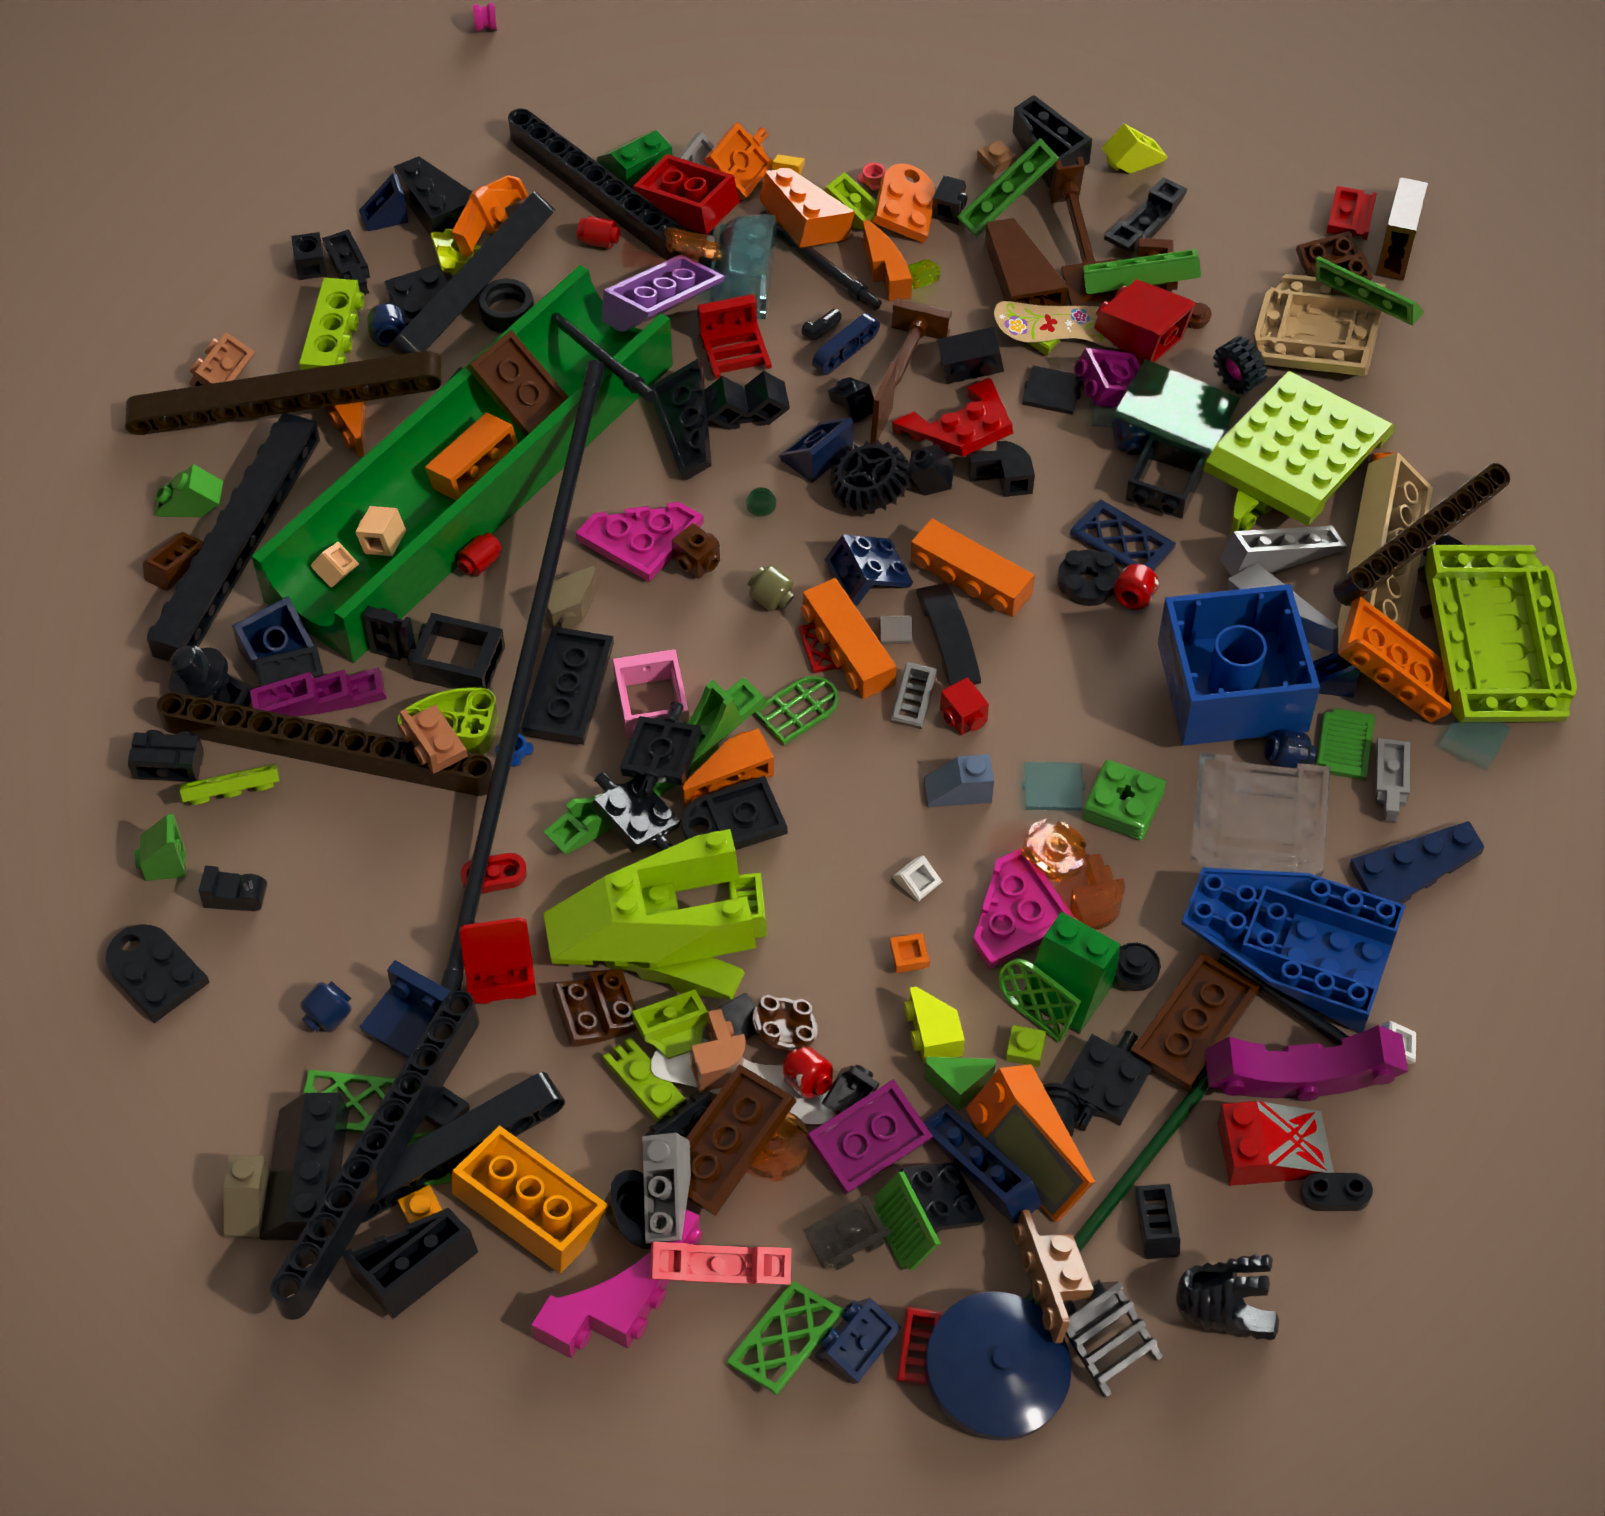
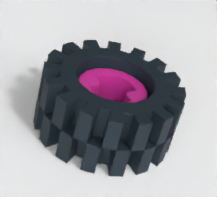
[1213,336,1267,394]

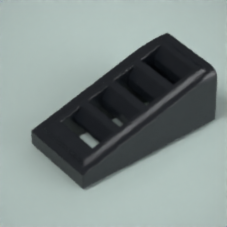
[1135,1184,1181,1259]

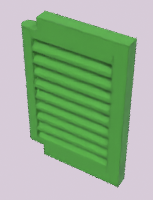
[1316,708,1375,781]
[871,1171,941,1270]

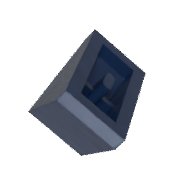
[359,173,408,231]
[1313,651,1360,698]

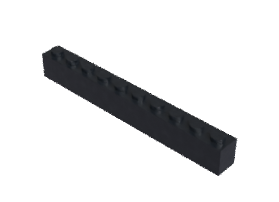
[147,412,320,662]

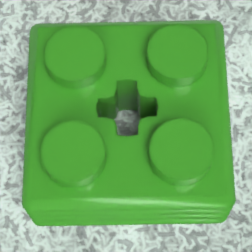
[1083,759,1166,840]

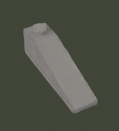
[1220,525,1347,576]
[1228,563,1338,653]

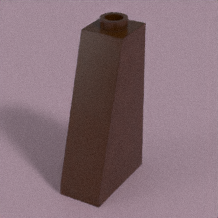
[1376,177,1428,280]
[985,218,1067,306]

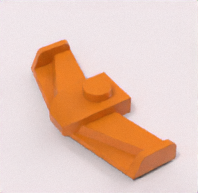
[451,175,528,257]

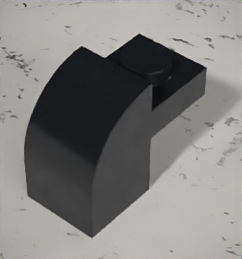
[968,441,1035,497]

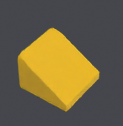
[772,154,805,175]

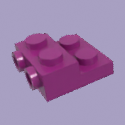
[1074,348,1155,408]

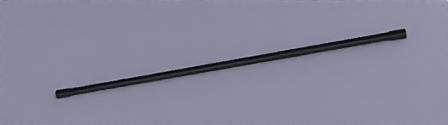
[441,360,605,993]

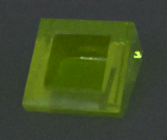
[908,259,940,290]

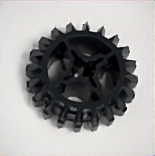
[829,440,911,515]

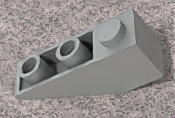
[642,1133,691,1244]

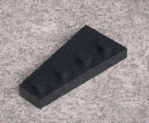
[649,359,712,480]

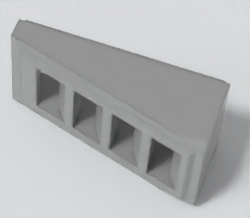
[891,662,937,729]

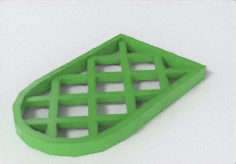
[999,959,1081,1042]

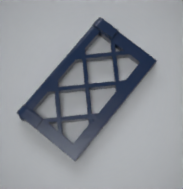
[1070,499,1176,571]

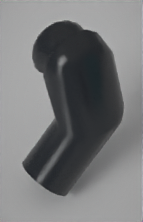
[801,309,842,340]

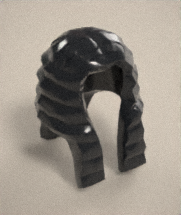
[1176,1254,1279,1340]

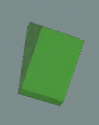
[925,1057,996,1111]

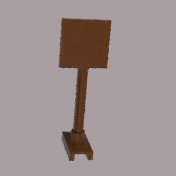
[1049,157,1118,307]
[870,298,952,444]

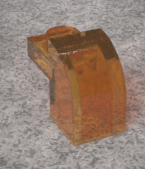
[1070,853,1125,930]

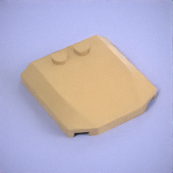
[1254,274,1386,376]

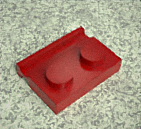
[1326,186,1377,240]

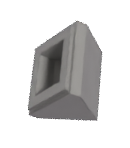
[879,615,912,644]

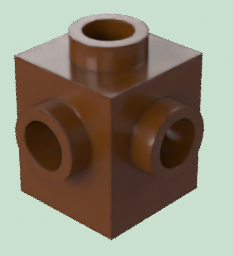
[671,523,720,579]

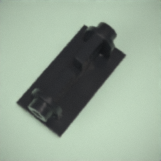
[646,1093,712,1138]

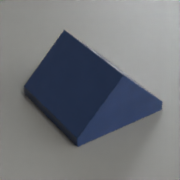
[779,417,853,483]
[232,596,314,676]

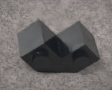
[705,371,790,430]

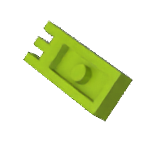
[602,1037,686,1122]

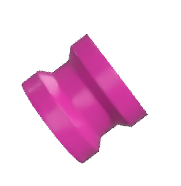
[473,3,497,32]

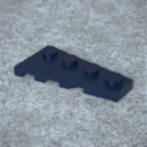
[1349,821,1484,904]

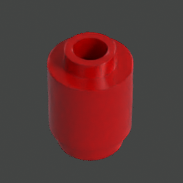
[577,216,620,249]
[457,532,502,577]

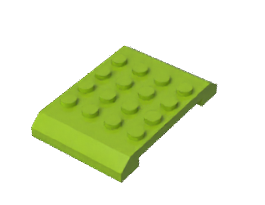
[1203,371,1396,526]

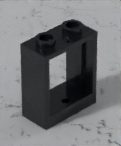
[1126,430,1210,519]
[408,613,505,689]

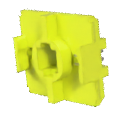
[430,228,481,276]

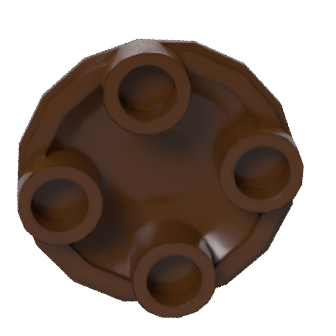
[752,995,818,1051]

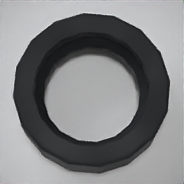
[478,278,534,333]

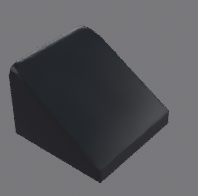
[212,675,255,707]
[718,993,757,1040]

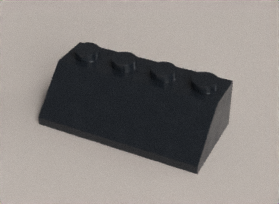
[260,1093,349,1240]

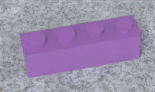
[602,254,725,332]

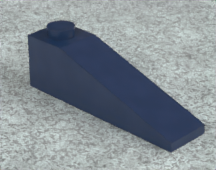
[923,1104,1042,1225]

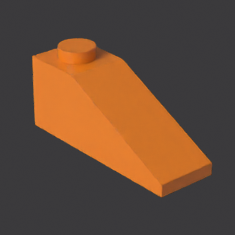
[682,728,774,808]

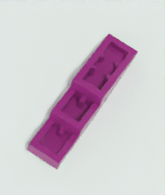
[250,667,387,717]

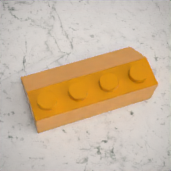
[452,1125,608,1274]

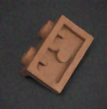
[189,332,255,387]
[398,704,468,774]

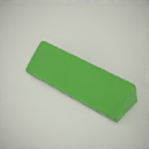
[957,138,1059,237]
[1083,249,1201,294]
[1316,256,1424,326]

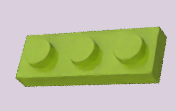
[180,763,280,805]

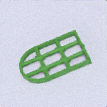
[754,676,838,745]

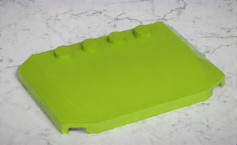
[1425,545,1577,722]

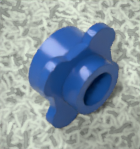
[495,733,534,767]

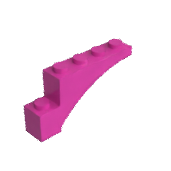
[531,1210,703,1359]

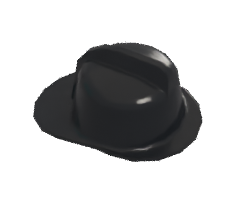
[605,1169,651,1249]

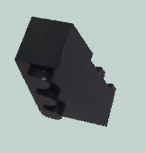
[1012,95,1092,189]
[394,156,472,236]
[342,1208,478,1319]

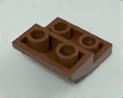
[1296,231,1373,280]
[552,969,638,1047]

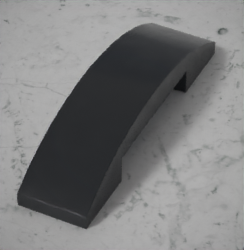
[1104,177,1187,252]
[916,583,981,687]

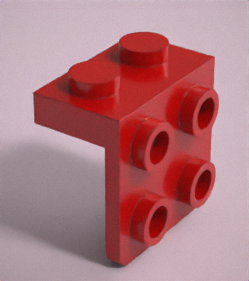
[459,917,537,1004]

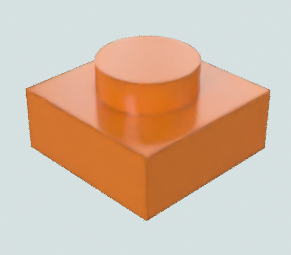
[890,932,930,973]

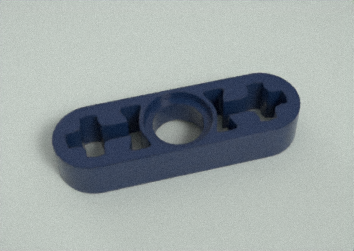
[812,313,880,375]

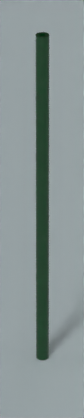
[1025,1070,1210,1306]

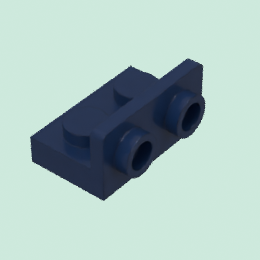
[814,1298,902,1384]

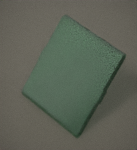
[1114,359,1240,456]

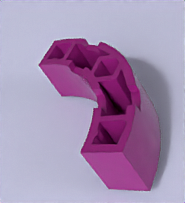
[1205,1025,1408,1101]

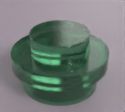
[746,487,776,516]

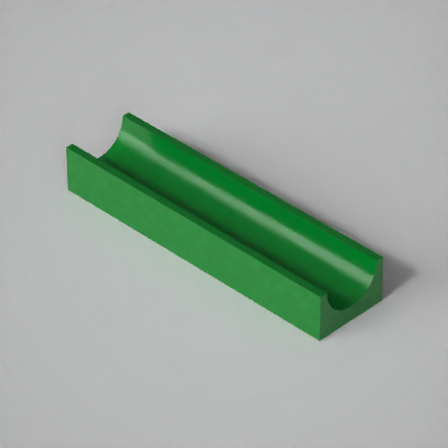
[252,265,673,663]

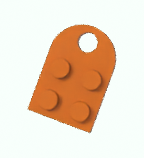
[872,164,936,243]

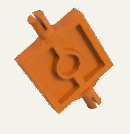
[704,122,773,201]

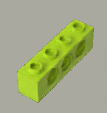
[299,277,364,370]

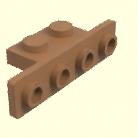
[1012,1210,1094,1343]

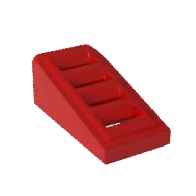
[896,1307,943,1386]

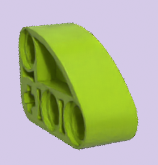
[398,688,498,755]

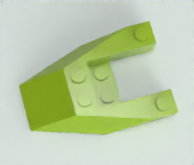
[543,829,757,968]

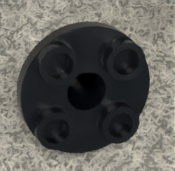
[169,645,230,698]

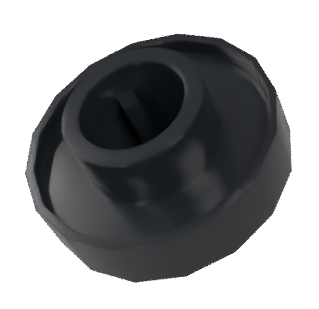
[1115,942,1161,991]

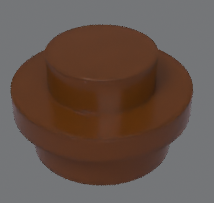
[1188,302,1212,329]

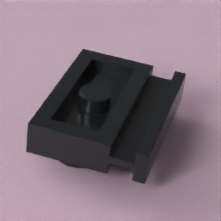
[363,606,416,661]

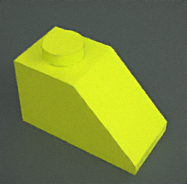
[1102,123,1168,174]

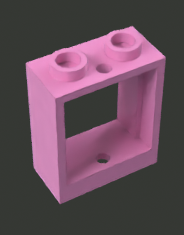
[613,649,689,738]

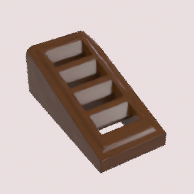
[143,532,204,591]

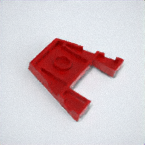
[891,377,1014,457]

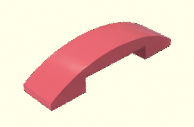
[650,1242,792,1285]

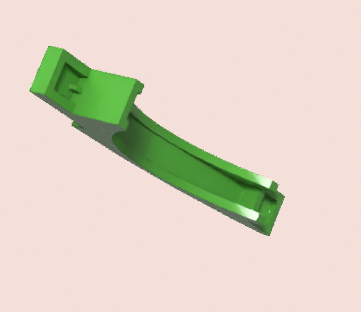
[544,677,766,855]

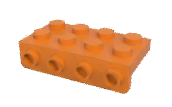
[1338,597,1452,723]

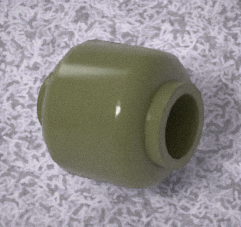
[747,565,794,611]

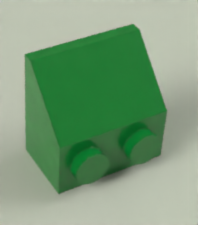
[597,130,673,190]

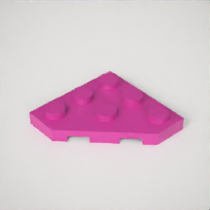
[575,502,704,582]
[973,846,1076,969]

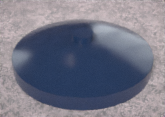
[924,1292,1071,1440]

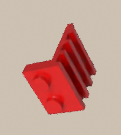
[697,294,772,379]

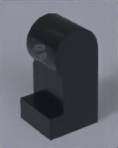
[198,865,268,911]

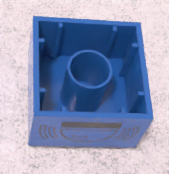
[1157,584,1320,746]

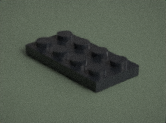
[521,626,614,745]

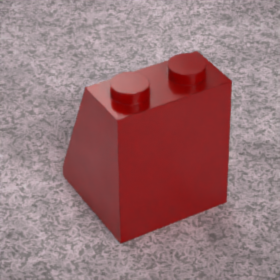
[1094,279,1196,370]

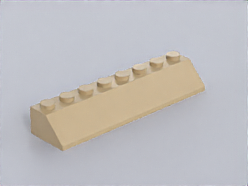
[1334,452,1433,673]

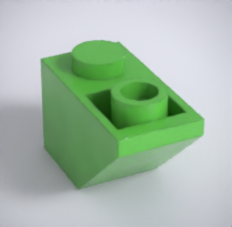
[154,464,223,517]

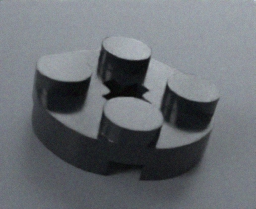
[1057,550,1120,606]

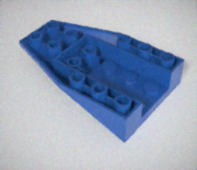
[1181,867,1406,1033]

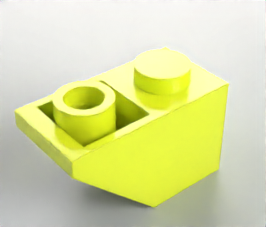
[904,986,965,1063]

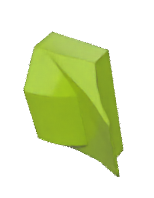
[824,172,876,230]
[632,989,708,1059]

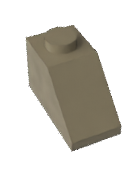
[545,565,598,629]
[223,1155,270,1239]

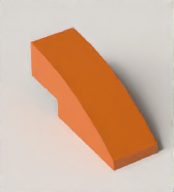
[863,220,912,301]

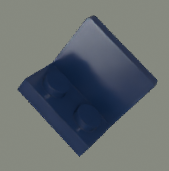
[824,534,913,606]
[360,960,451,1058]

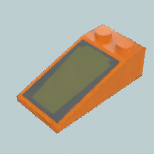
[966,1064,1095,1222]

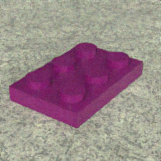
[806,1079,933,1195]

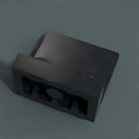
[899,1162,985,1234]

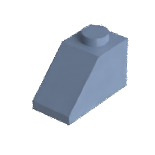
[924,754,994,807]

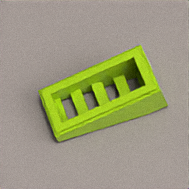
[729,873,767,938]

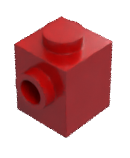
[940,677,989,735]

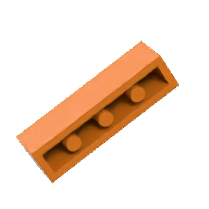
[910,518,1035,617]
[800,578,897,699]

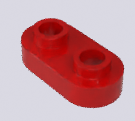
[460,853,527,894]

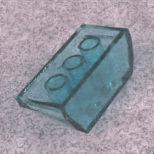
[709,214,777,319]

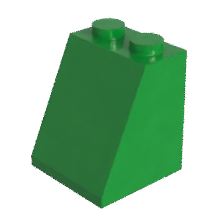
[1022,911,1121,1034]

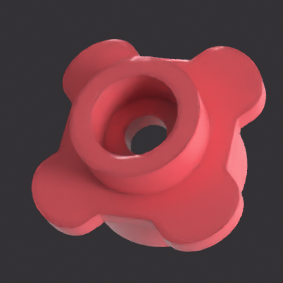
[857,163,885,191]

